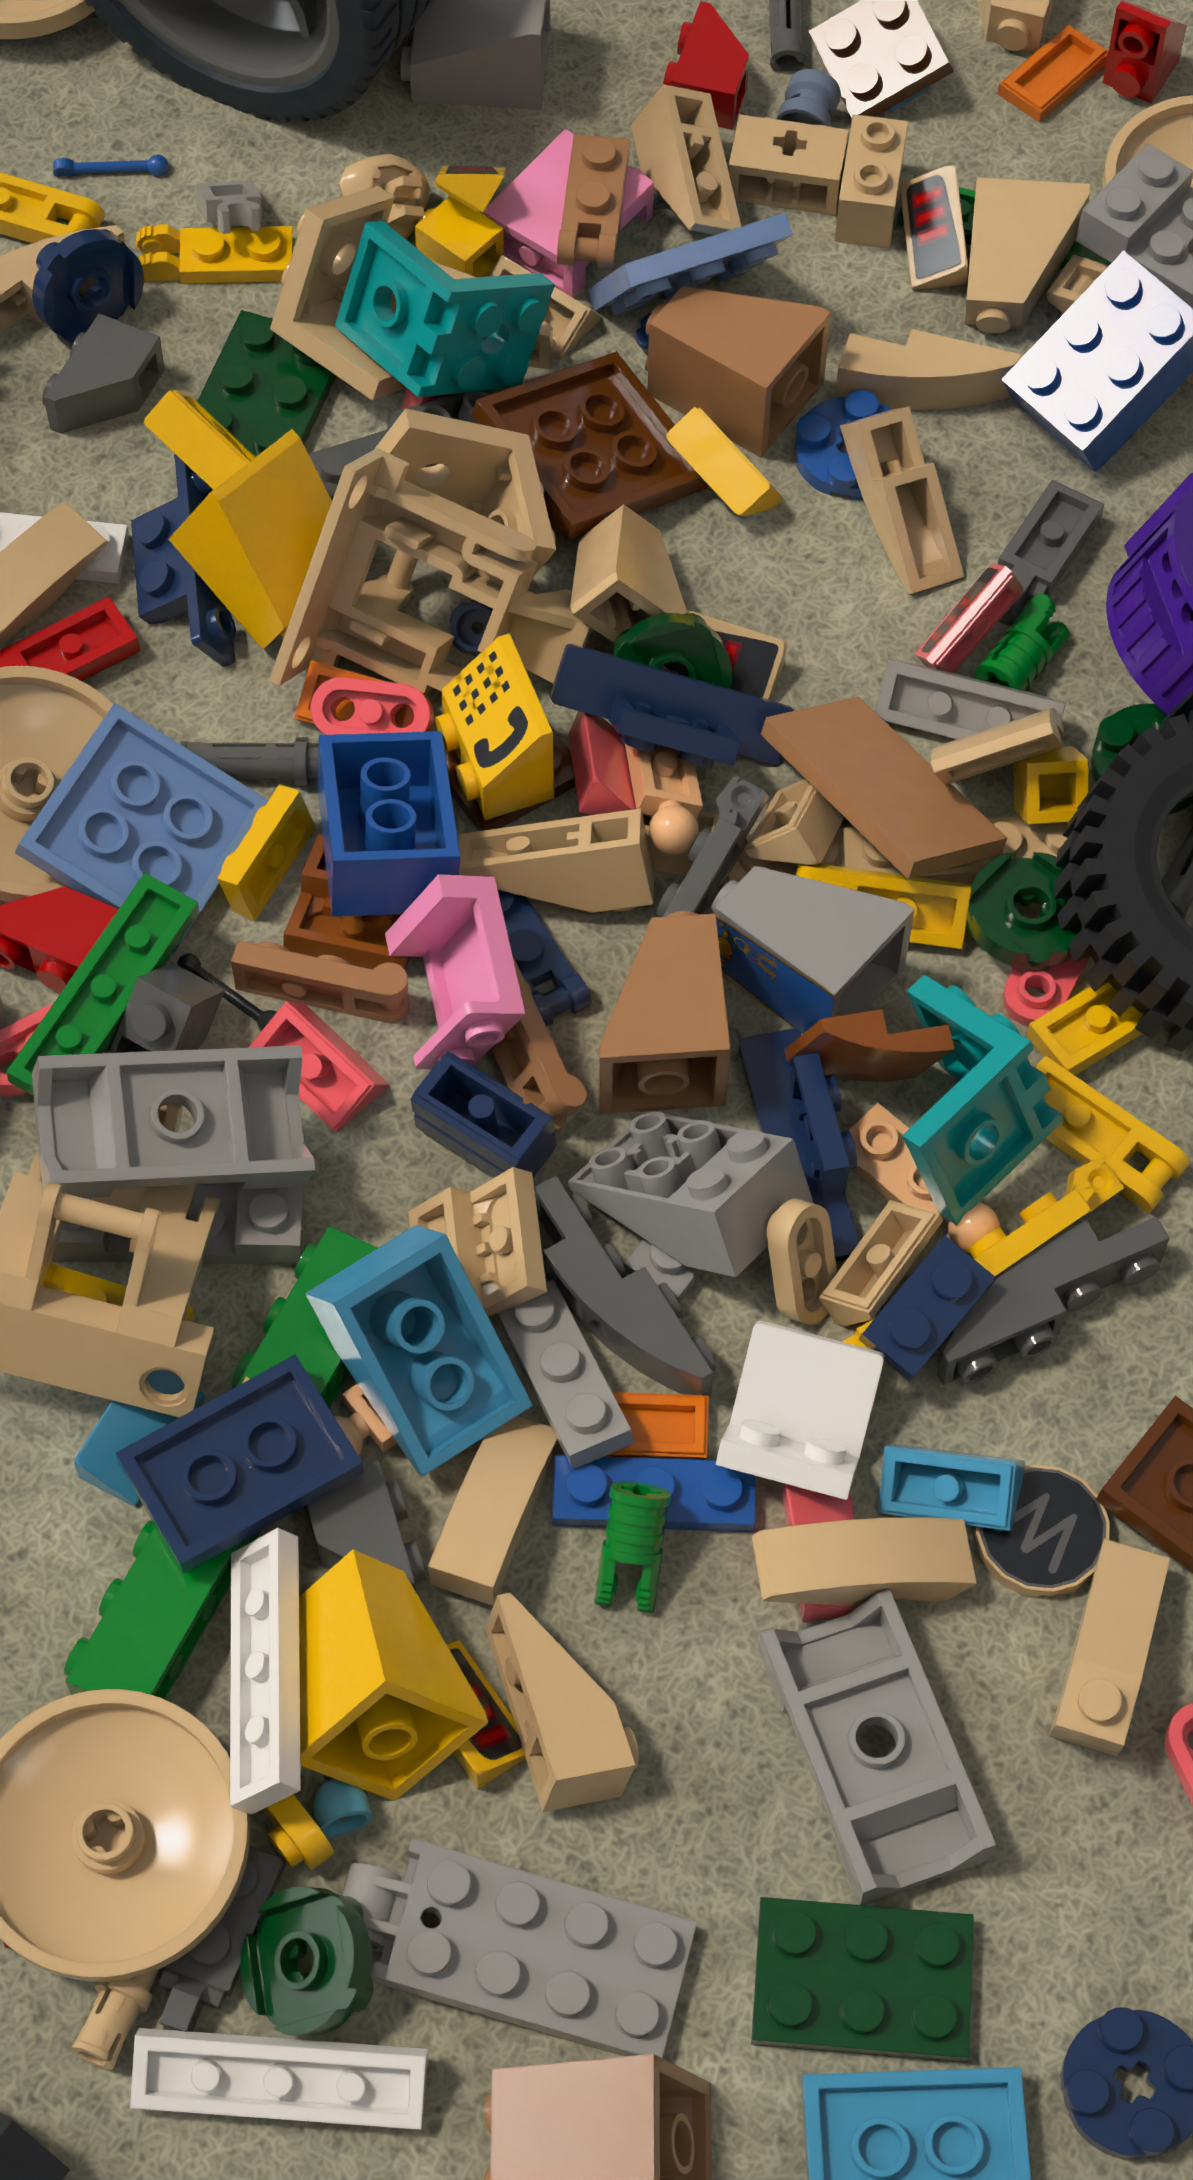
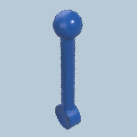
[53,154,169,177]

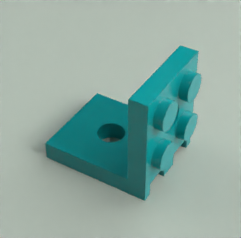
[335,221,555,397]
[902,974,1064,1225]

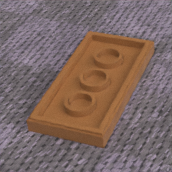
[761,697,1008,879]

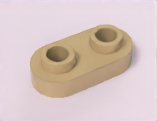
[766,1198,837,1325]

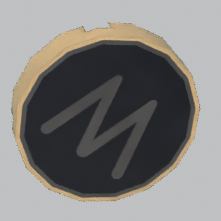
[974,1464,1110,1598]

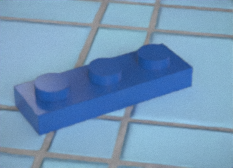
[552,1455,756,1532]

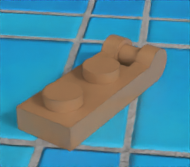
[557,134,630,269]
[231,940,410,1023]
[491,955,587,1134]

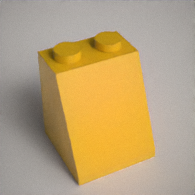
[168,429,332,650]
[299,1549,488,1801]

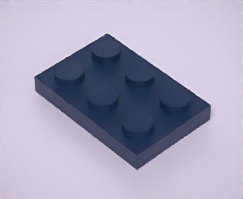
[116,1354,364,1574]

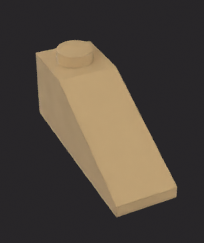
[631,84,741,235]
[458,808,655,913]
[1050,1539,1170,1757]
[486,1593,639,1812]

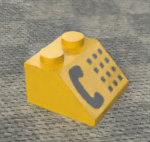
[435,633,554,820]

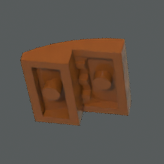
[283,834,410,971]
[785,1009,955,1082]

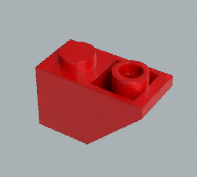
[663,1,749,130]
[1103,1,1187,104]
[0,886,119,993]

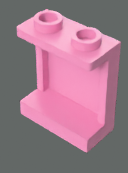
[483,129,654,298]
[385,874,525,1069]

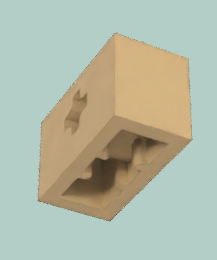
[728,114,849,215]
[835,114,908,249]

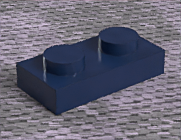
[858,1235,996,1382]

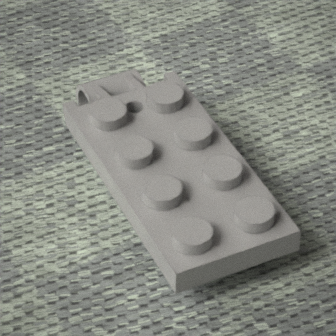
[342,1838,697,2058]

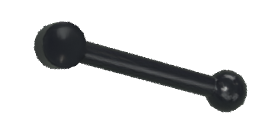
[177,953,277,1032]

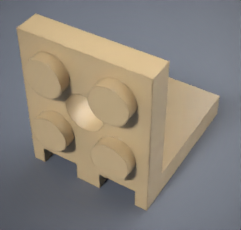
[270,186,407,401]
[375,408,556,577]

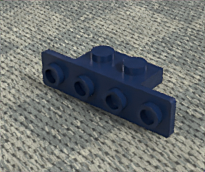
[131,453,237,666]
[550,644,794,768]
[739,1028,859,1262]

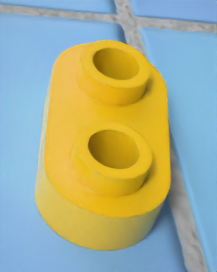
[262,1794,335,1871]

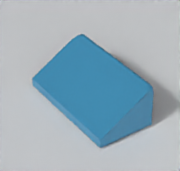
[74,1370,205,1508]
[878,1444,1025,1531]

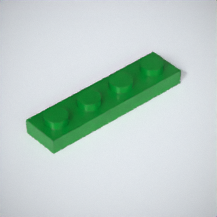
[6,872,199,1096]

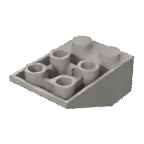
[568,1111,813,1277]

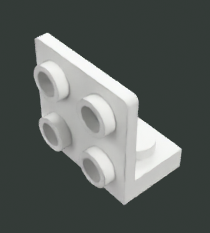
[715,1321,885,1500]

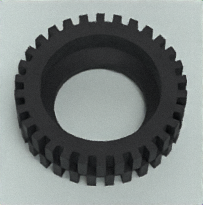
[1054,714,1193,1052]

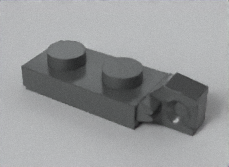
[998,480,1105,626]
[656,776,769,917]
[159,1846,285,2032]

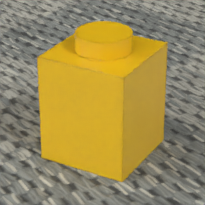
[415,196,504,278]
[1013,746,1089,824]

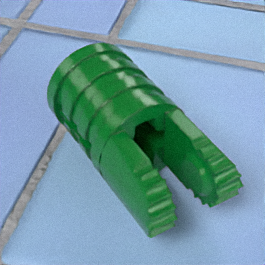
[974,592,1070,691]
[594,1481,671,1613]

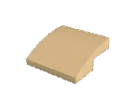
[930,708,1066,785]
[408,1167,547,1317]

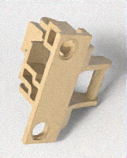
[269,448,592,693]
[0,1103,220,1418]

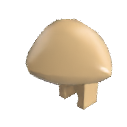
[338,154,432,240]

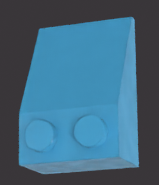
[305,1225,533,1476]

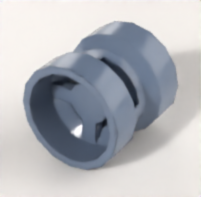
[776,69,841,127]

